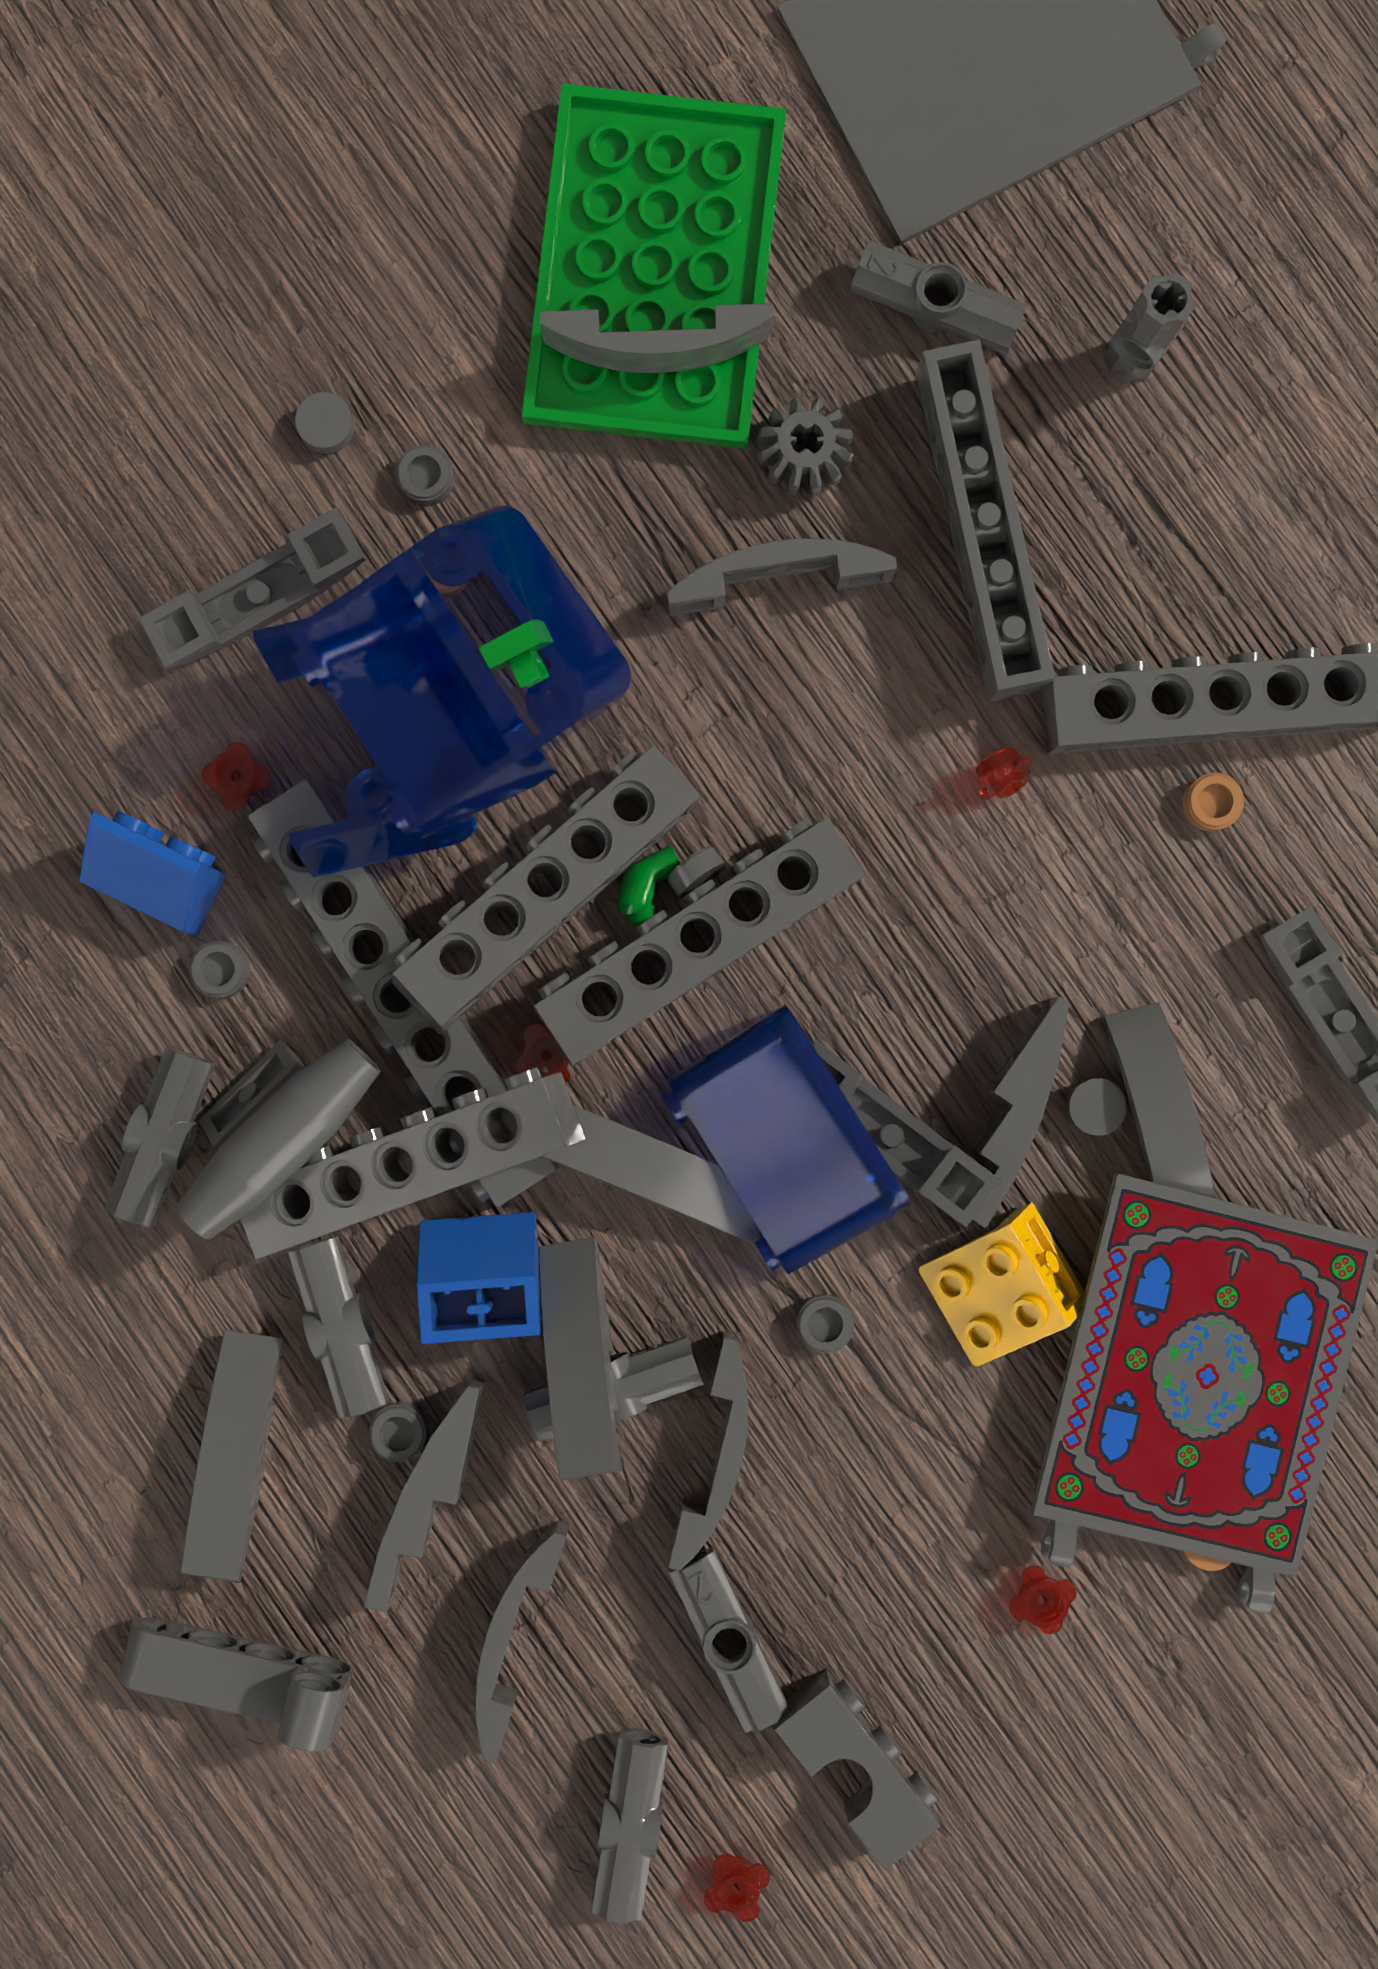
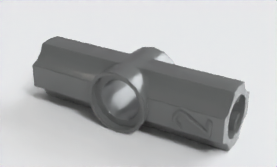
[850,240,1028,355]
[1106,272,1196,385]
[104,1047,216,1227]
[288,1236,389,1419]
[523,1335,704,1442]
[668,1547,790,1733]
[592,1728,668,1925]

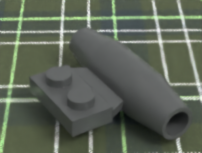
[175,1038,381,1240]

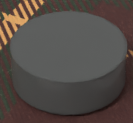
[295,392,355,454]
[396,445,454,506]
[668,847,726,898]
[189,941,250,998]
[1066,1078,1127,1136]
[796,1294,854,1354]
[368,1401,429,1463]

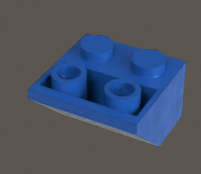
[79,810,227,936]
[417,1212,543,1344]

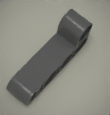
[118,1617,353,1751]

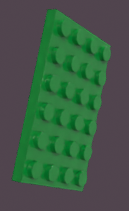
[522,83,787,449]

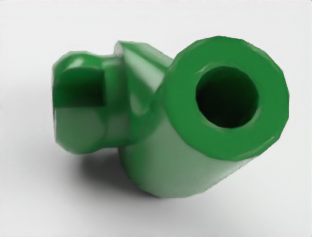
[617,845,680,926]

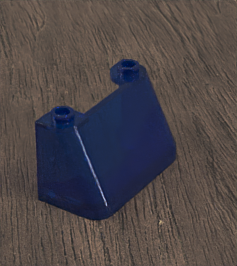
[288,551,557,838]
[662,1004,912,1275]

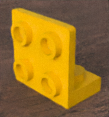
[919,1202,1085,1366]

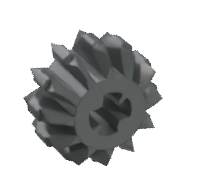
[757,396,853,497]

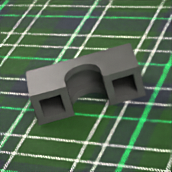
[774,1669,940,1871]

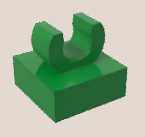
[479,620,554,688]

